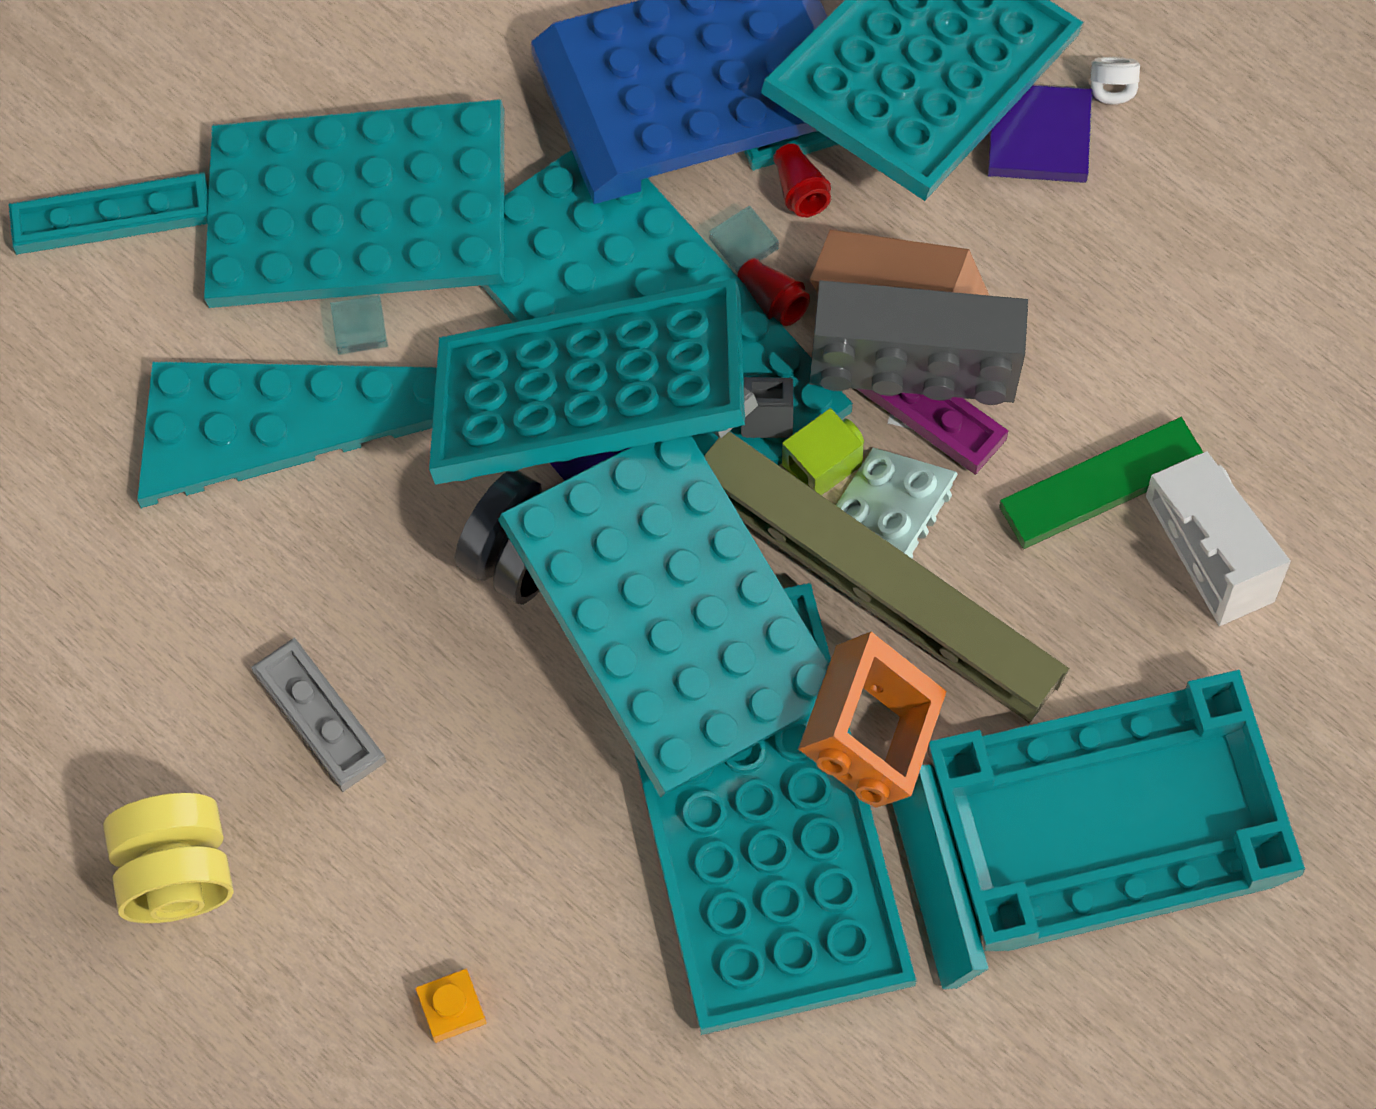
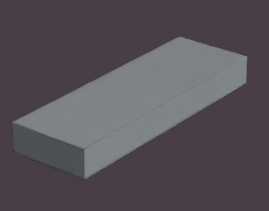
[251,638,386,792]

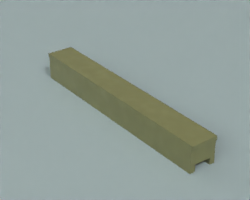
[704,431,1070,723]

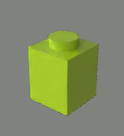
[782,408,864,496]

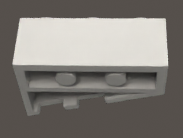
[1146,451,1291,626]

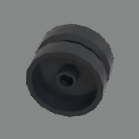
[454,470,542,605]

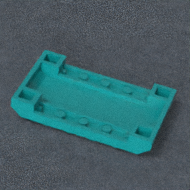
[927,669,1305,951]

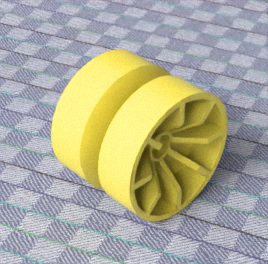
[103,793,234,923]

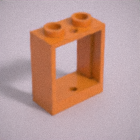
[798,631,947,808]

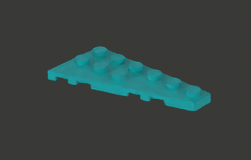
[137,362,437,508]

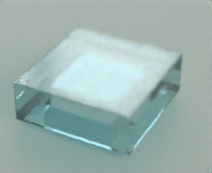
[709,205,779,273]
[330,295,388,355]

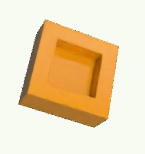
[415,968,487,1043]

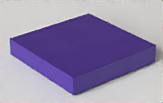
[988,85,1092,183]

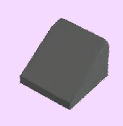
[741,377,793,438]

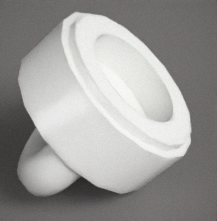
[1091,57,1140,105]

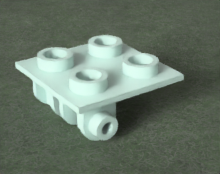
[836,447,958,559]

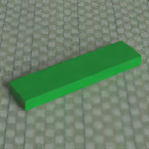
[999,416,1204,549]

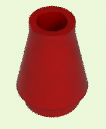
[773,144,831,218]
[737,258,810,326]

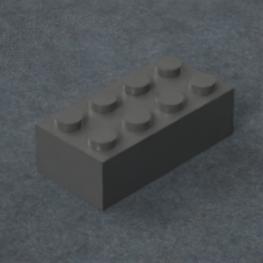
[810,280,1028,405]

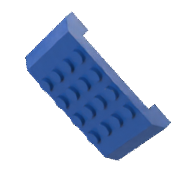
[531,0,830,204]

